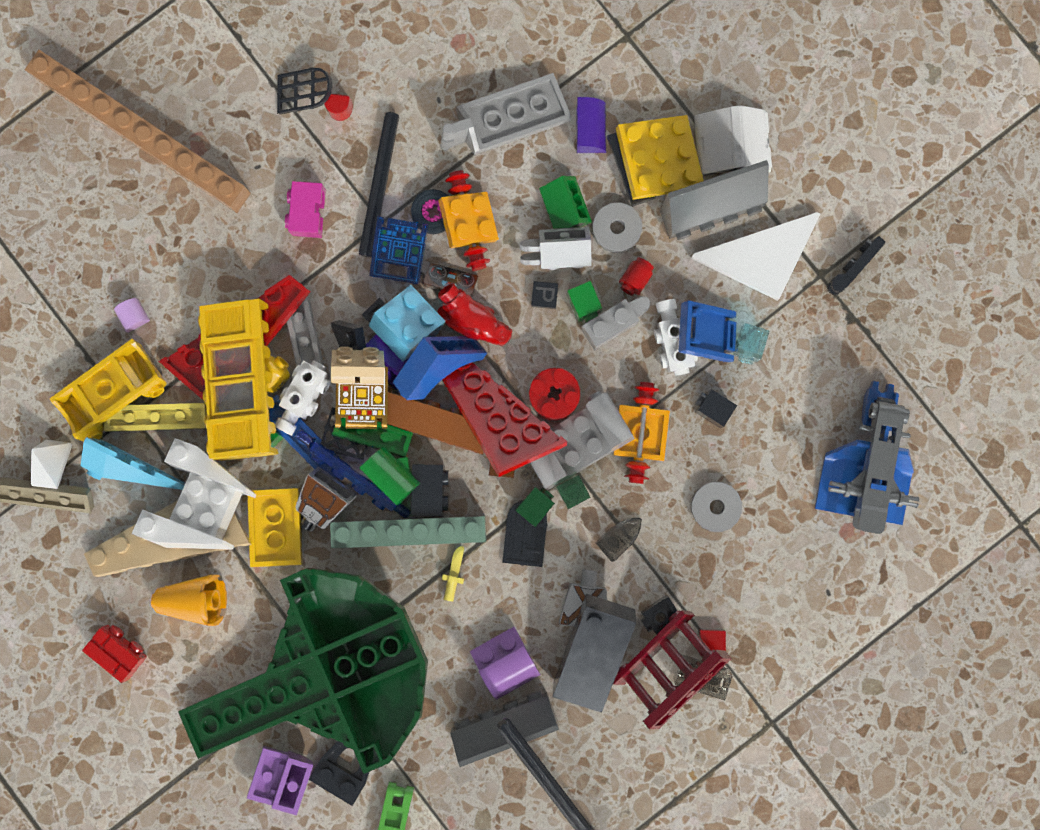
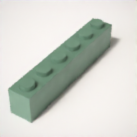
[330,516,487,548]

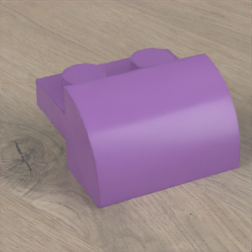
[470,627,541,700]
[246,746,313,815]

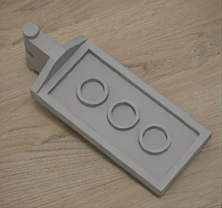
[440,73,572,155]

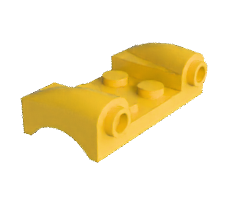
[50,339,167,442]

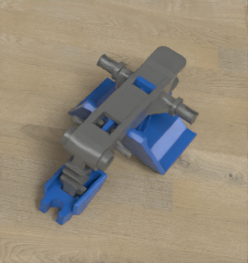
[815,381,920,534]

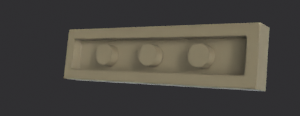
[0,477,94,513]

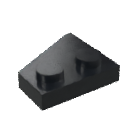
[331,320,366,350]

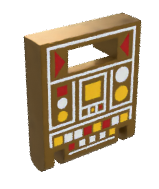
[335,367,388,429]

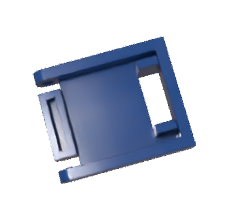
[678,300,737,362]

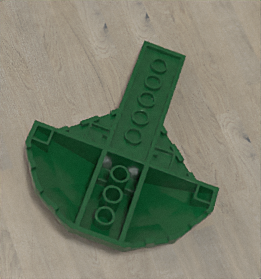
[178,568,428,774]

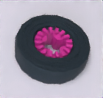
[411,189,449,235]

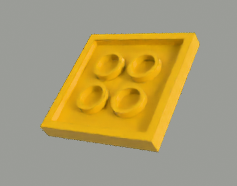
[615,115,704,200]

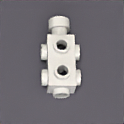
[654,299,698,376]
[275,360,331,436]

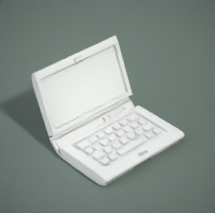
[694,106,772,176]

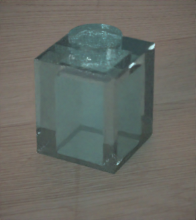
[733,323,770,365]

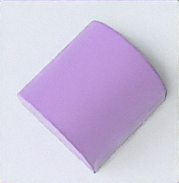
[114,298,150,333]

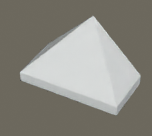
[31,440,72,489]

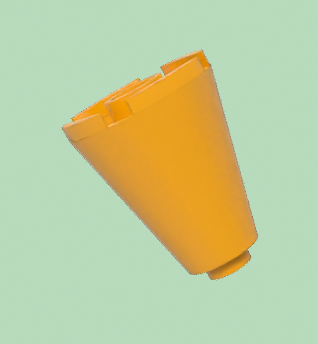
[151,574,227,626]

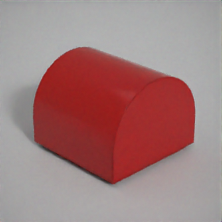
[324,94,353,121]

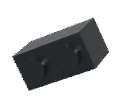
[411,464,449,516]

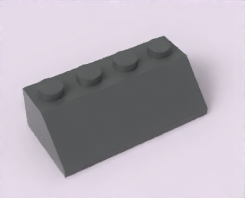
[450,691,559,767]

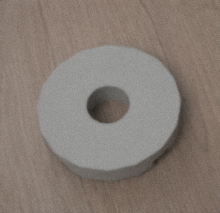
[592,202,642,253]
[691,482,742,532]

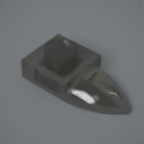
[595,518,642,562]

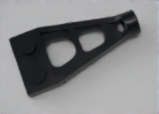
[309,741,370,806]

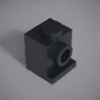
[641,595,678,635]

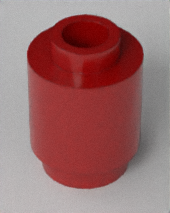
[619,257,654,296]

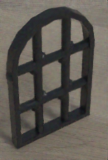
[277,67,333,115]

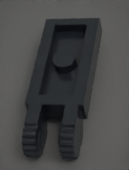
[827,236,885,295]

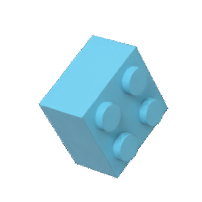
[369,285,445,362]

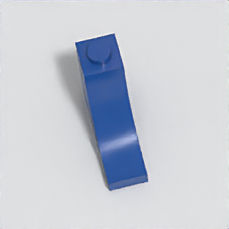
[393,336,487,400]

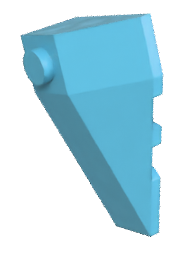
[80,437,185,490]

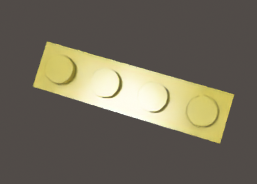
[104,403,207,432]

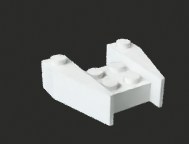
[132,438,256,549]

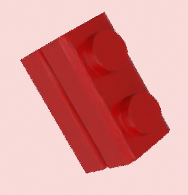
[82,625,147,683]

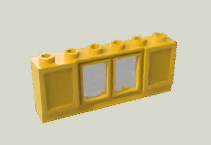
[198,299,279,461]

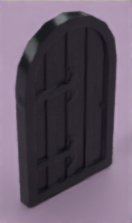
[502,500,548,567]

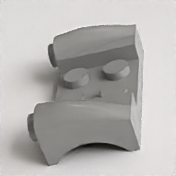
[530,391,635,490]

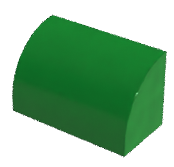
[539,176,592,229]
[360,447,420,505]

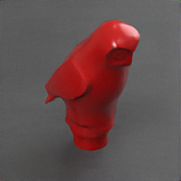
[437,283,513,346]

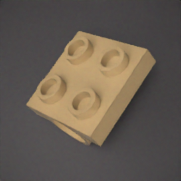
[331,347,385,384]

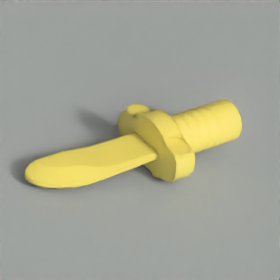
[442,546,464,602]

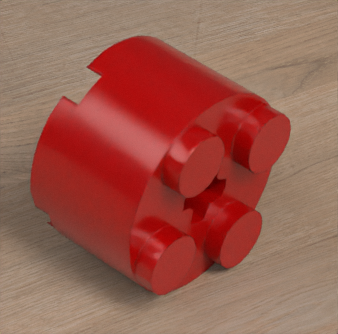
[529,368,580,421]

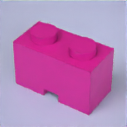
[285,181,326,238]

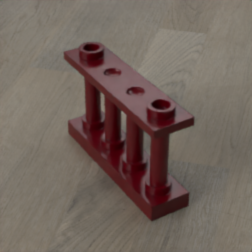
[613,610,732,730]

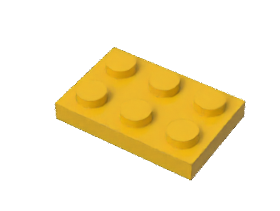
[248,488,303,567]

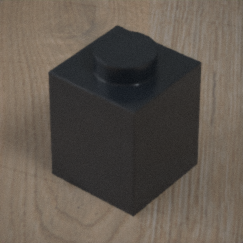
[695,389,738,428]

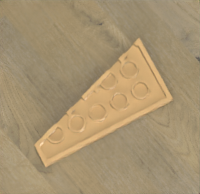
[84,500,252,577]

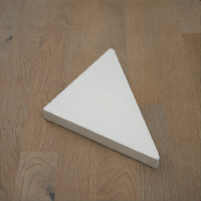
[691,212,820,301]

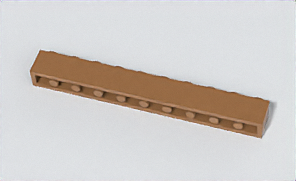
[24,50,251,213]

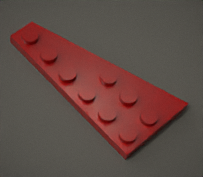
[158,275,311,405]

